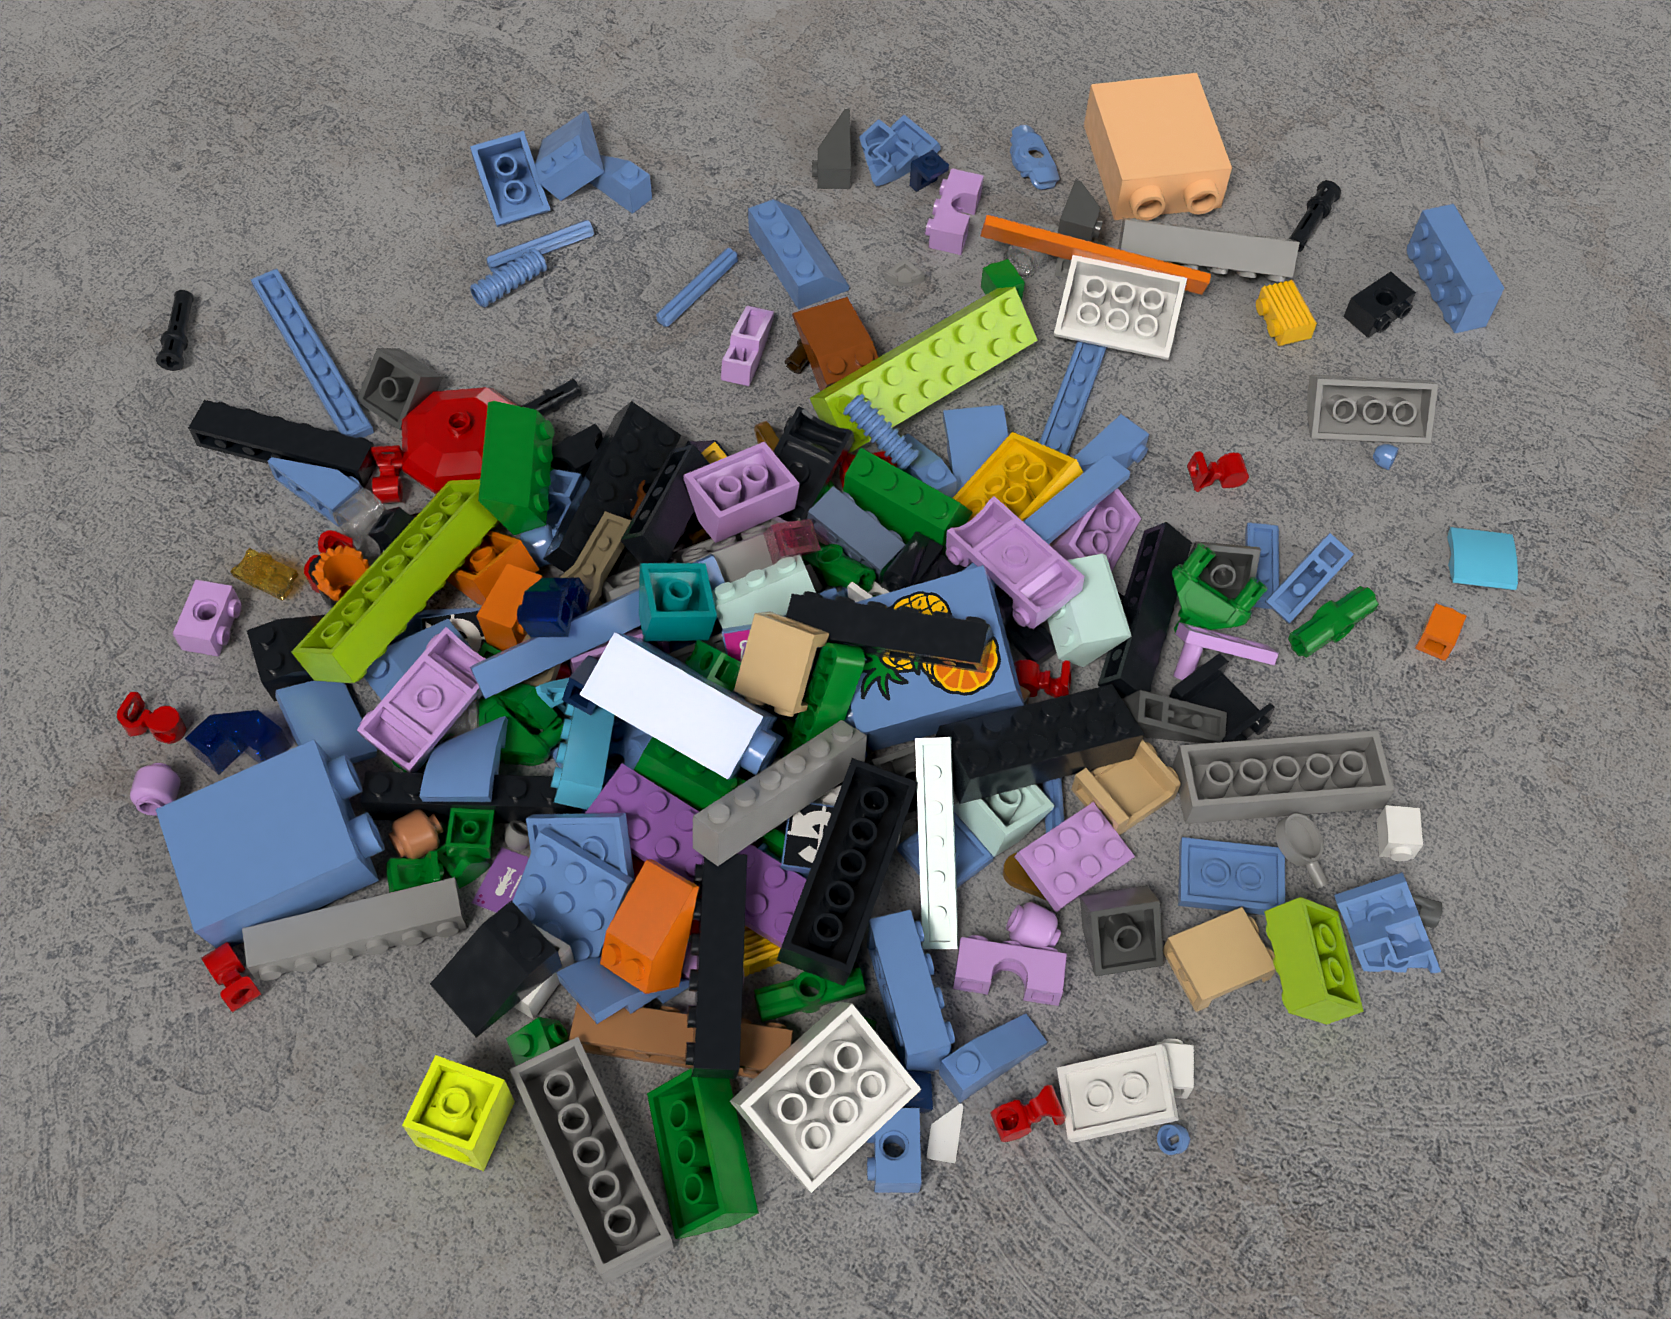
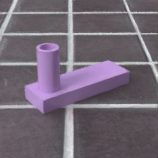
[1173,622,1279,680]

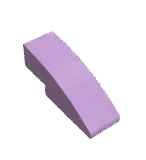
[721,306,774,386]

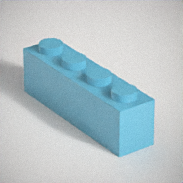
[551,703,615,810]

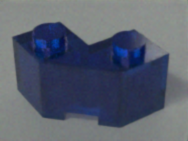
[517,577,590,637]
[185,710,291,775]

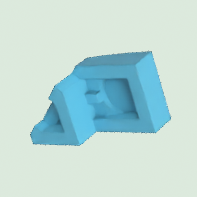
[535,678,569,714]

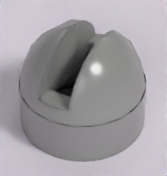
[505,821,530,851]

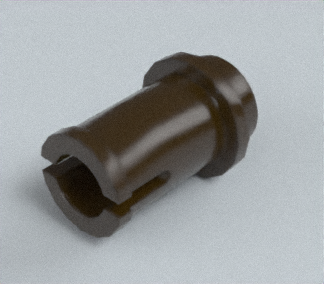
[784,338,808,373]

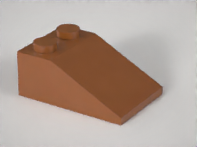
[792,297,879,391]

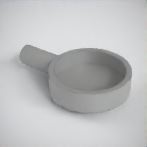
[1275,813,1329,889]

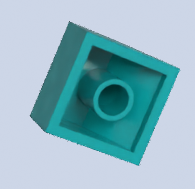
[639,563,717,641]

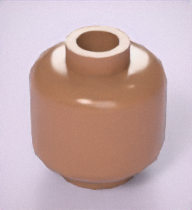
[388,809,443,859]

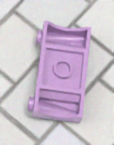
[946,496,1085,629]
[357,627,485,773]

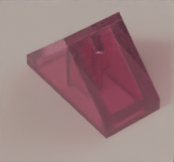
[763,519,821,564]

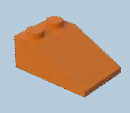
[446,530,540,605]
[600,859,699,994]

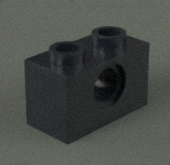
[1343,271,1416,338]

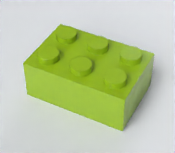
[1264,897,1364,1025]

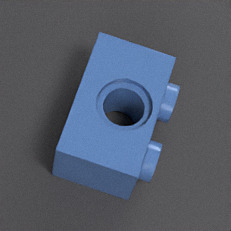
[867,1108,921,1193]

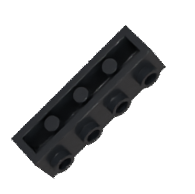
[620,444,710,564]

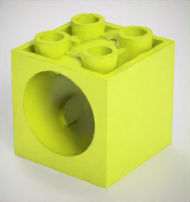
[402,1055,515,1171]

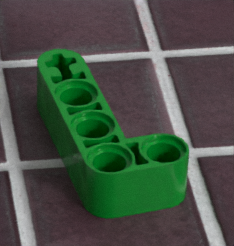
[772,643,865,757]

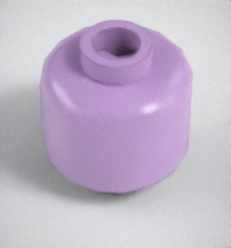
[130,763,180,816]
[1006,902,1061,949]

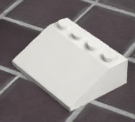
[1053,255,1187,360]
[730,1002,921,1193]

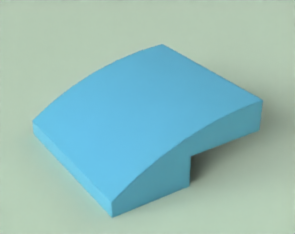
[1447,527,1518,590]

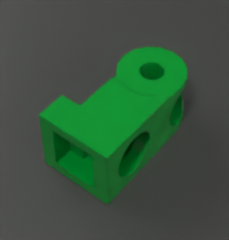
[685,639,741,692]

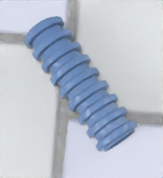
[470,248,547,307]
[843,394,920,470]

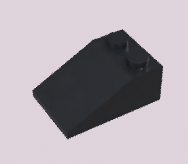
[246,615,325,702]
[430,900,563,1038]

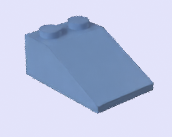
[535,111,604,201]
[470,131,550,227]
[364,619,474,700]

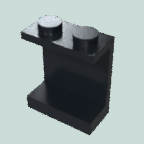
[1169,653,1275,742]

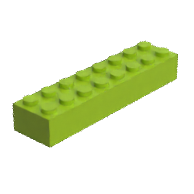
[809,287,1038,453]
[292,479,500,683]

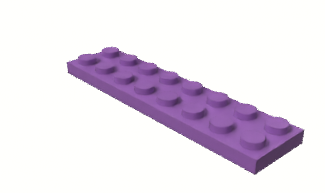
[585,764,806,948]

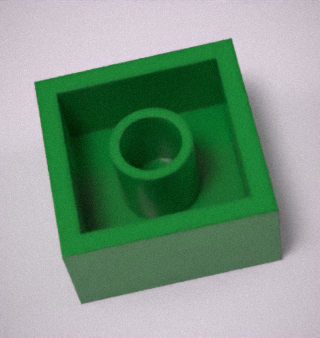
[498,683,557,730]
[445,808,496,858]

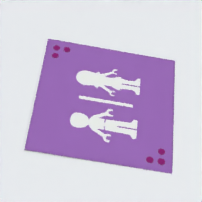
[472,847,529,913]

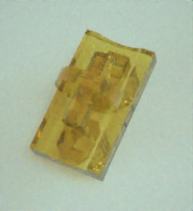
[230,548,299,601]

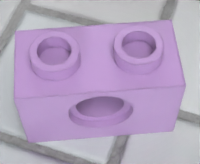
[173,580,242,657]

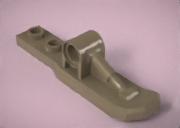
[520,511,631,687]

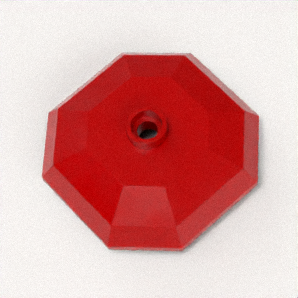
[402,387,518,494]

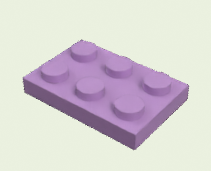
[1014,802,1135,912]

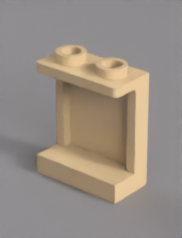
[734,612,829,717]
[1071,739,1181,836]
[1163,907,1276,1012]

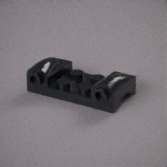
[773,406,855,541]
[881,531,1013,628]

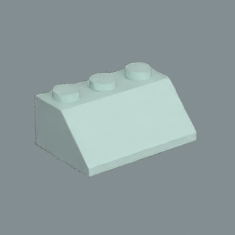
[712,554,816,628]
[1047,554,1132,667]
[954,784,1055,857]

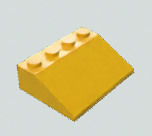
[952,432,1084,523]

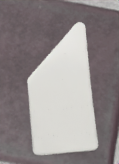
[926,1104,964,1163]

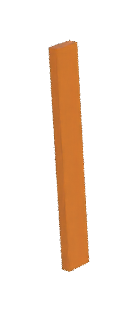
[980,215,1211,295]

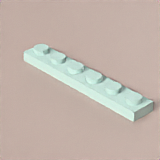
[915,737,959,949]

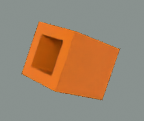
[1415,603,1466,661]

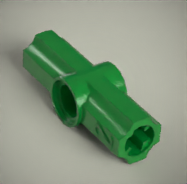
[797,536,876,593]
[1288,586,1379,658]
[754,962,865,1022]

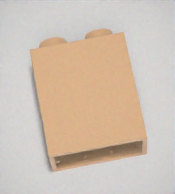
[1084,73,1232,220]

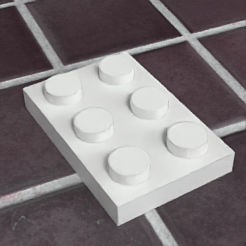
[1057,1044,1179,1143]

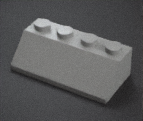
[1307,375,1438,444]

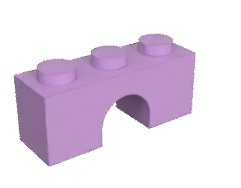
[925,168,984,255]
[953,935,1067,1006]

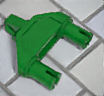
[1172,543,1268,636]
[479,691,564,766]

